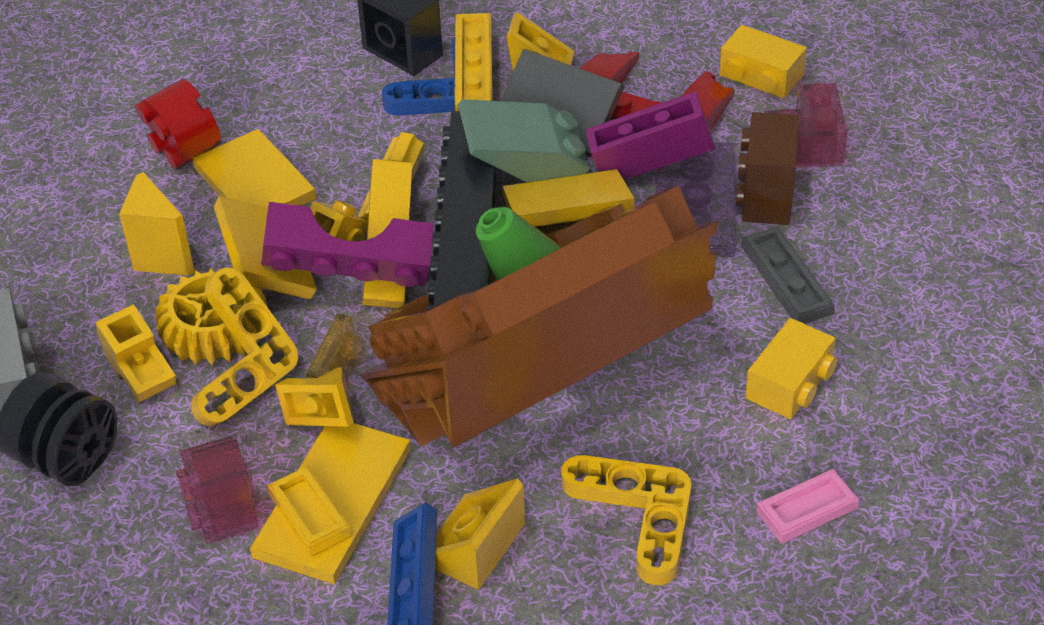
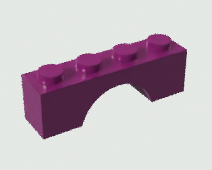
[261,202,434,287]

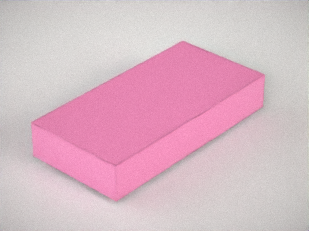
[756,469,859,544]

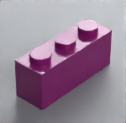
[586,91,715,181]

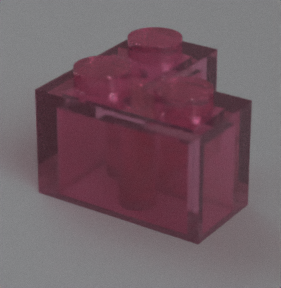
[765,83,848,168]
[175,436,259,544]

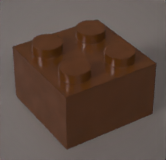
[736,112,799,225]

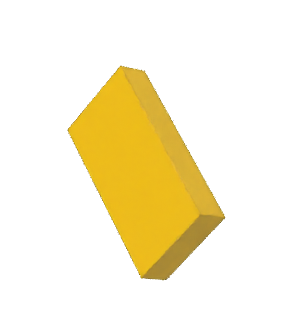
[267,466,352,556]

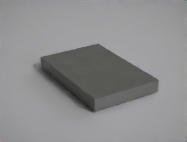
[501,49,625,154]

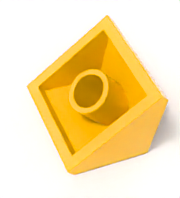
[119,172,195,276]
[435,478,525,590]

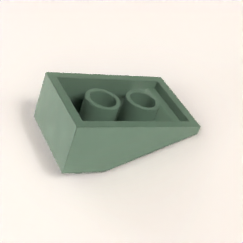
[458,99,590,182]

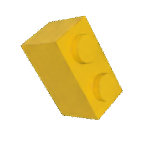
[719,24,807,98]
[745,318,838,419]

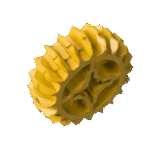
[155,267,267,366]

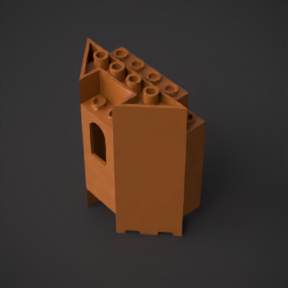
[360,186,718,448]

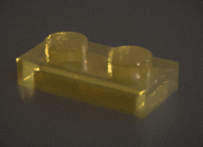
[306,313,360,378]

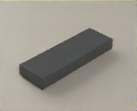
[741,227,835,324]

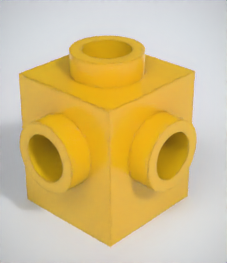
[311,200,368,241]

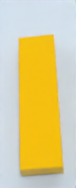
[455,13,493,111]
[362,159,412,308]

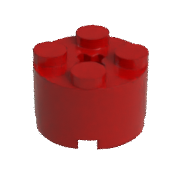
[135,78,221,169]

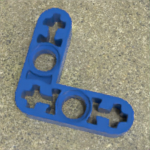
[382,37,455,116]

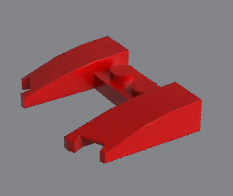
[580,52,734,131]

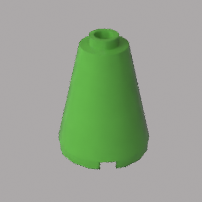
[476,207,562,281]

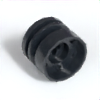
[0,372,118,486]

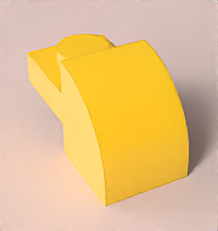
[95,304,177,403]

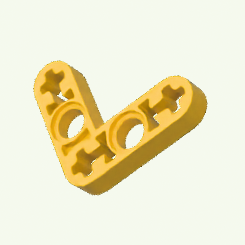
[191,268,299,426]
[561,455,691,585]

